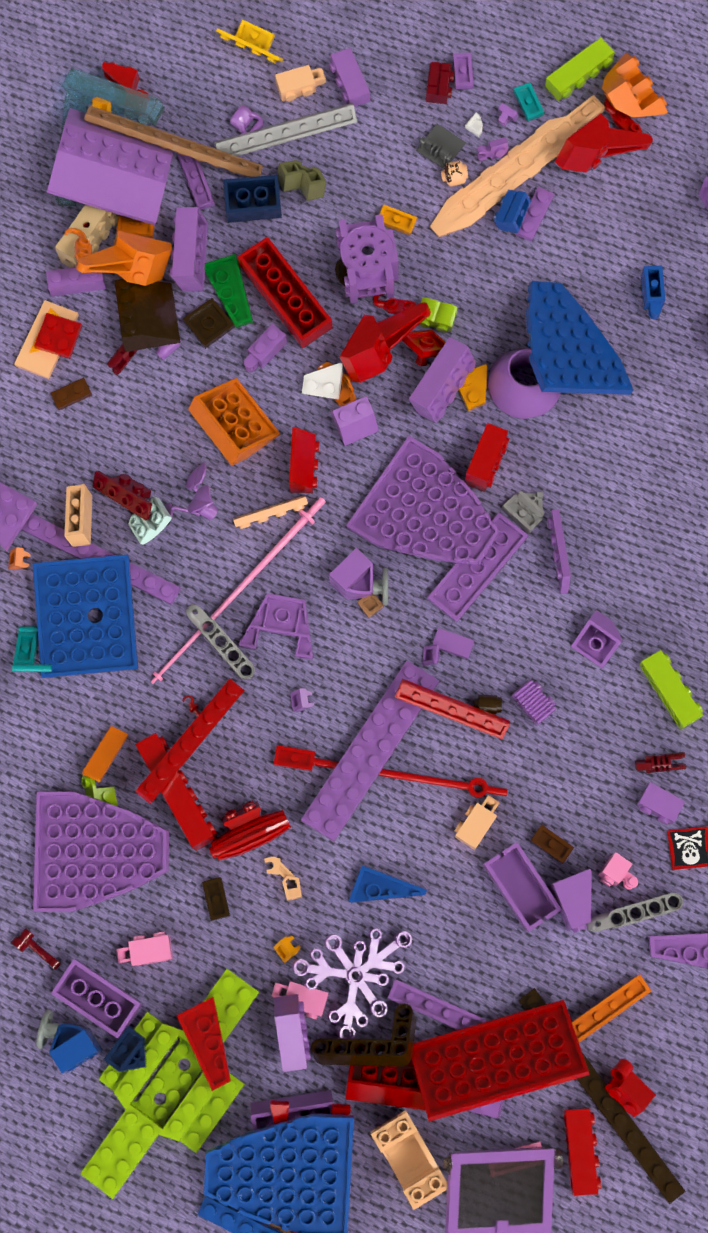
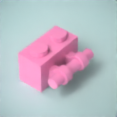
[598,852,638,890]

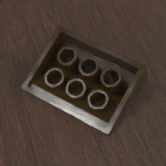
[114,279,181,352]

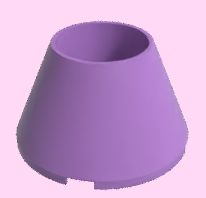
[488,348,561,419]

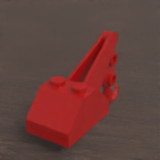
[555,98,653,173]
[340,294,431,383]

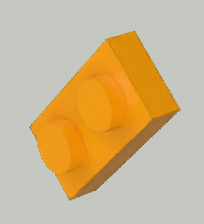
[379,205,417,236]

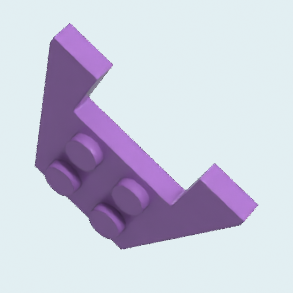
[239,593,313,660]

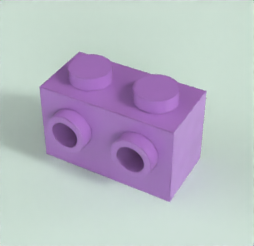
[636,782,685,825]

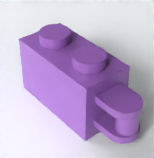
[244,323,287,372]

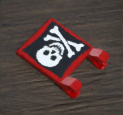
[667,826,708,870]

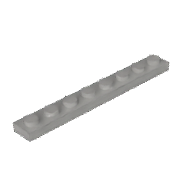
[215,103,357,156]

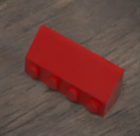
[345,1053,426,1111]

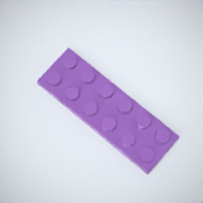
[427,513,529,623]

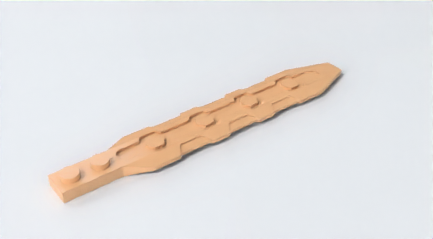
[430,95,605,237]

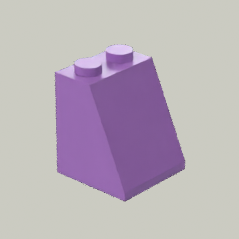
[549,869,592,933]

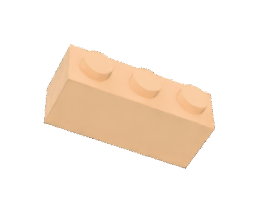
[65,484,92,547]

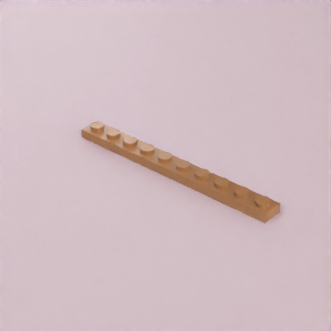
[84,105,263,177]

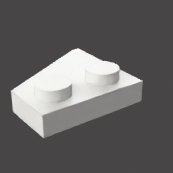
[302,363,344,399]

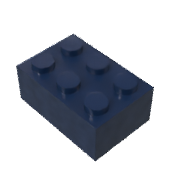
[223,175,282,223]

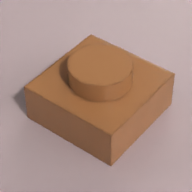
[357,594,384,618]

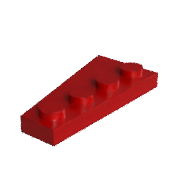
[177,997,231,1091]

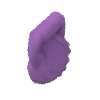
[230,105,264,134]

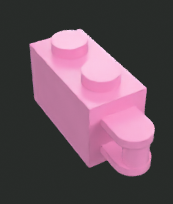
[116,932,173,966]
[271,982,329,1020]

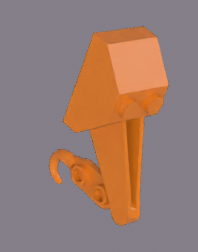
[64,228,172,286]

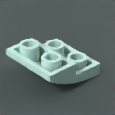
[128,496,172,545]

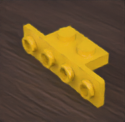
[216,19,283,63]

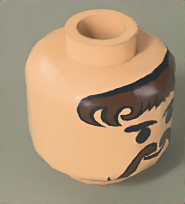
[441,160,469,187]

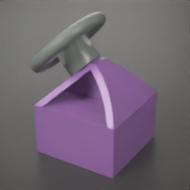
[329,548,388,606]

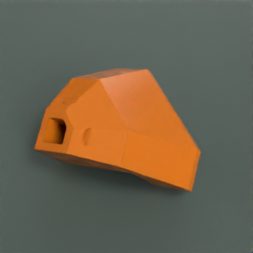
[602,53,668,118]

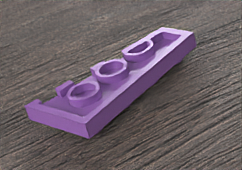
[649,933,708,968]

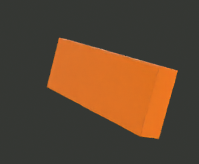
[82,726,128,783]

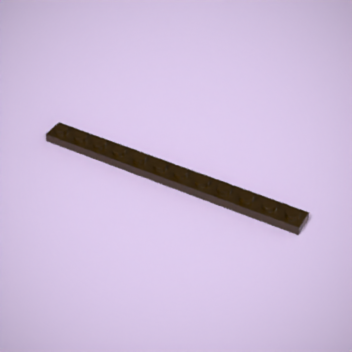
[518,988,686,1204]

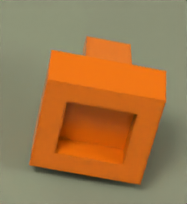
[8,547,30,570]

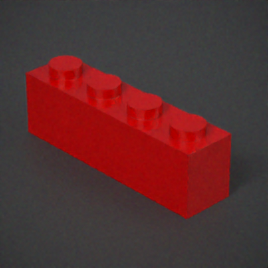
[563,1108,601,1196]

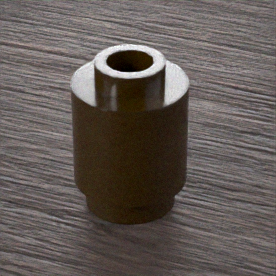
[474,695,502,715]

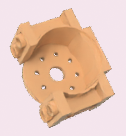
[371,1110,448,1210]

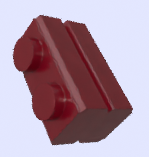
[426,61,454,104]

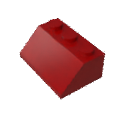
[289,427,320,494]

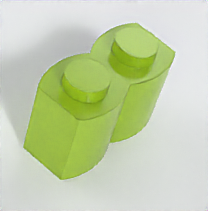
[419,297,458,333]

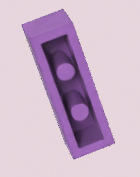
[329,48,370,107]
[46,267,106,297]

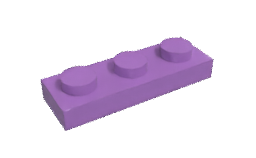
[515,187,554,242]

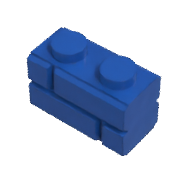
[494,190,531,233]

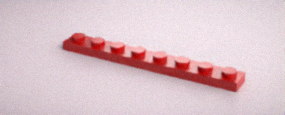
[135,679,245,804]

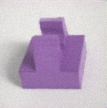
[498,103,519,126]
[290,688,314,712]

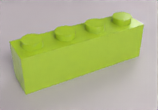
[545,37,615,101]
[639,650,703,730]

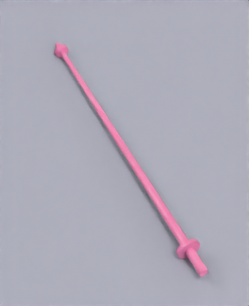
[151,497,326,684]

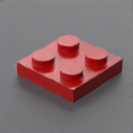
[34,313,82,359]

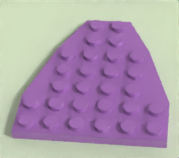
[346,436,499,565]
[33,792,169,912]

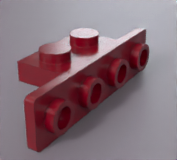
[92,471,152,520]

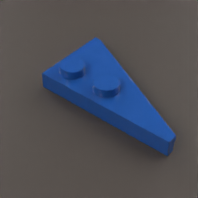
[349,866,427,903]

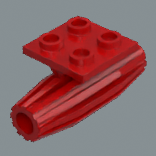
[209,800,291,861]

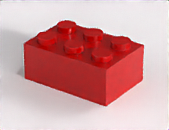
[465,423,510,492]

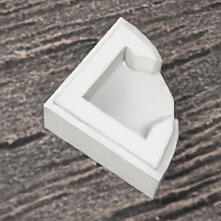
[465,113,483,137]

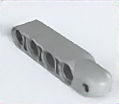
[186,604,255,680]
[586,893,683,932]

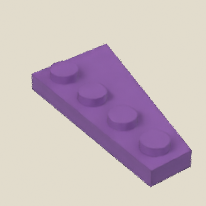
[548,509,571,594]

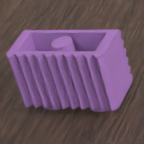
[512,679,556,726]

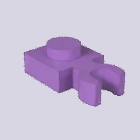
[477,137,508,161]

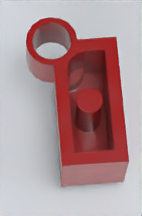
[604,1058,656,1117]

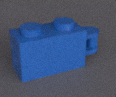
[641,265,666,320]

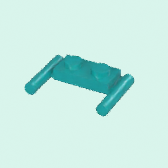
[12,626,52,672]

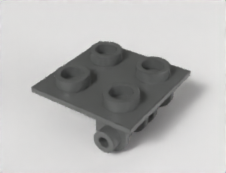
[416,124,466,169]

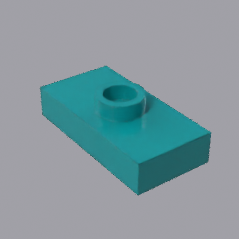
[513,82,544,122]

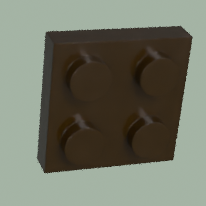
[183,298,235,349]

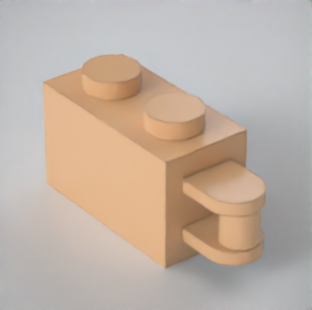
[275,65,326,101]
[454,795,500,850]

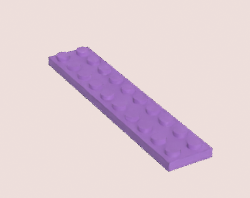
[301,661,439,842]

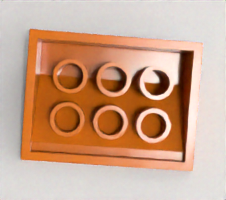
[188,378,280,466]

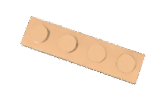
[233,495,308,529]

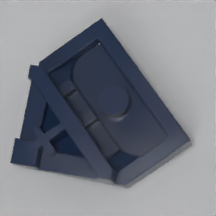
[103,1026,146,1072]

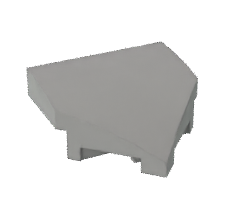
[501,491,544,534]

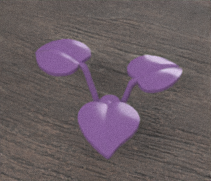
[164,462,218,520]

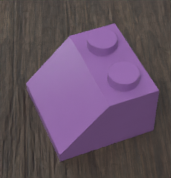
[330,396,379,446]

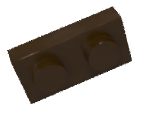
[202,877,231,921]

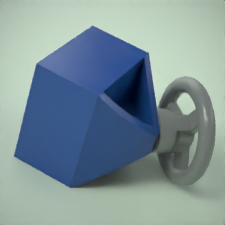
[36,1009,102,1074]

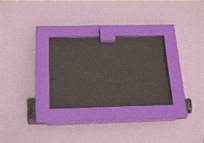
[443,1147,563,1233]

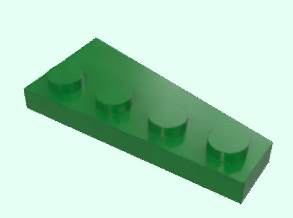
[204,254,254,328]

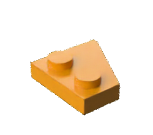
[458,364,487,411]

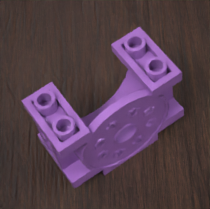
[336,214,398,303]

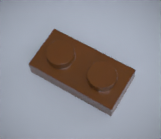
[50,377,92,410]
[530,825,574,864]

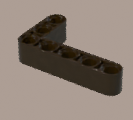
[311,1003,416,1066]

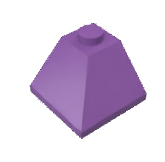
[571,610,622,669]

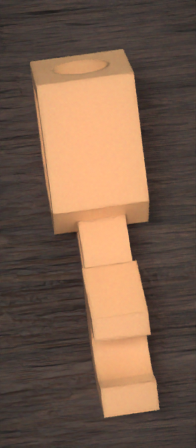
[264,856,302,901]

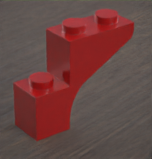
[102,62,150,120]

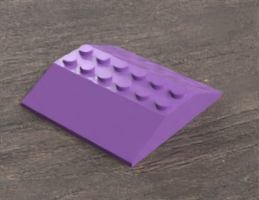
[47,108,173,225]

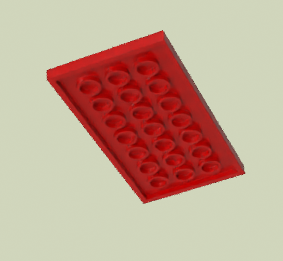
[412,1000,589,1122]

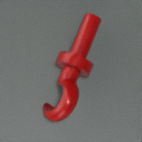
[182,695,200,717]

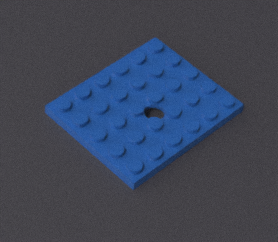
[33,554,138,678]

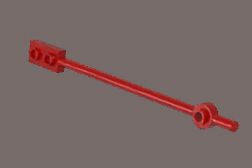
[274,745,508,798]

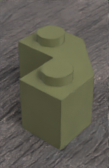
[277,160,326,201]

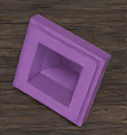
[422,645,440,666]

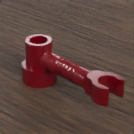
[11,928,61,970]

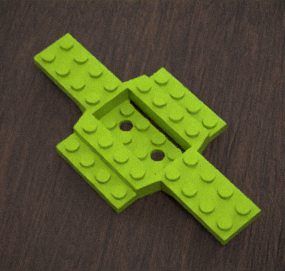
[80,969,260,1199]

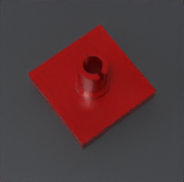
[402,330,446,366]

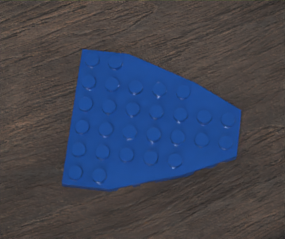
[526,281,634,395]
[204,1114,354,1233]

